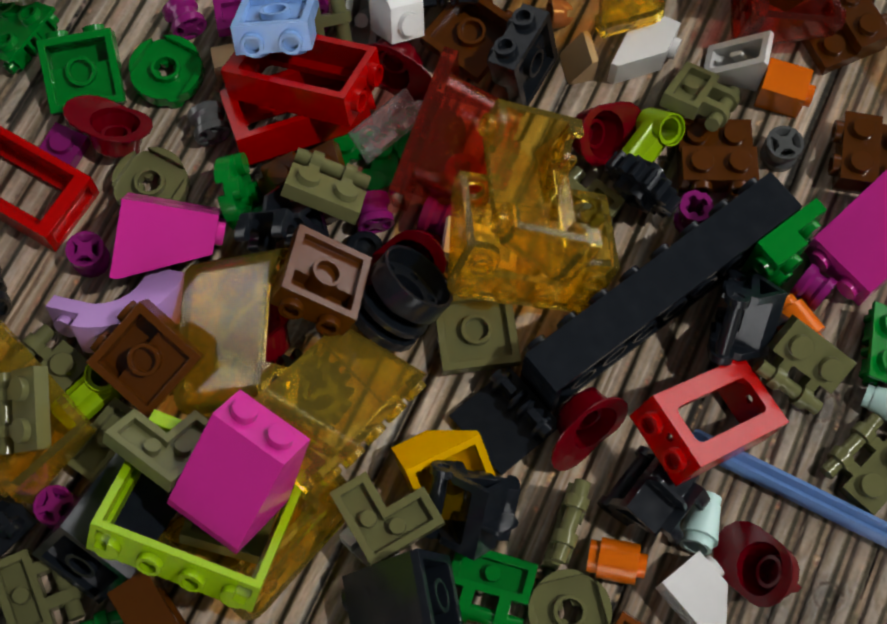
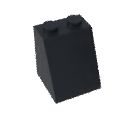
[32,453,177,604]
[341,549,463,624]

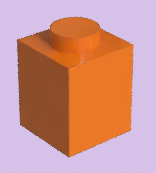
[753,57,816,119]

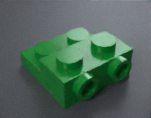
[36,24,127,116]
[740,198,827,287]

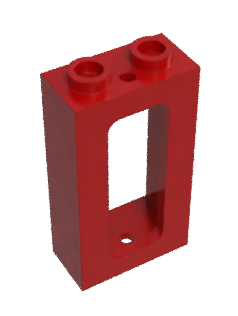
[221,34,384,127]
[219,69,376,165]
[0,126,100,252]
[630,360,789,486]

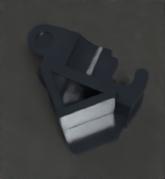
[234,185,329,272]
[707,269,789,366]
[597,445,710,546]
[425,460,521,561]

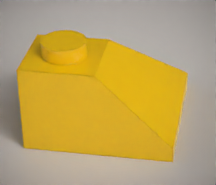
[391,430,496,520]

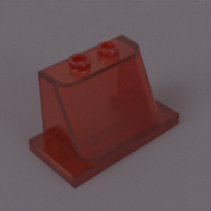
[389,46,523,220]

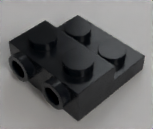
[487,3,558,113]

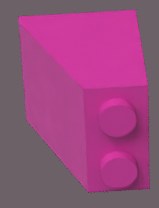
[804,170,887,306]
[109,192,226,279]
[167,389,310,554]

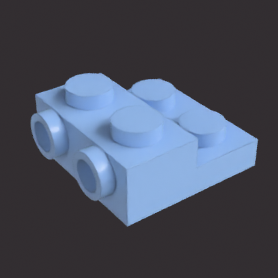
[230,0,319,58]

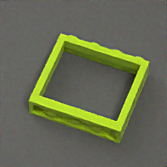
[86,409,310,613]

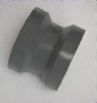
[187,100,232,146]
[760,126,804,172]

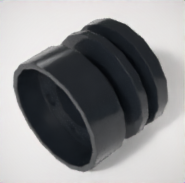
[355,245,453,352]

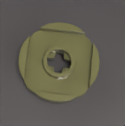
[112,147,190,206]
[527,569,612,624]

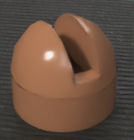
[545,0,573,29]

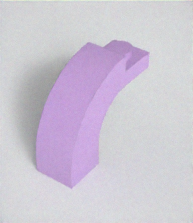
[46,268,196,354]

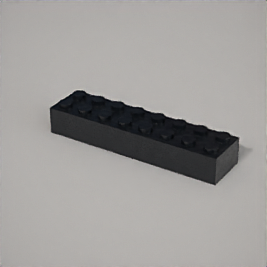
[520,172,802,412]

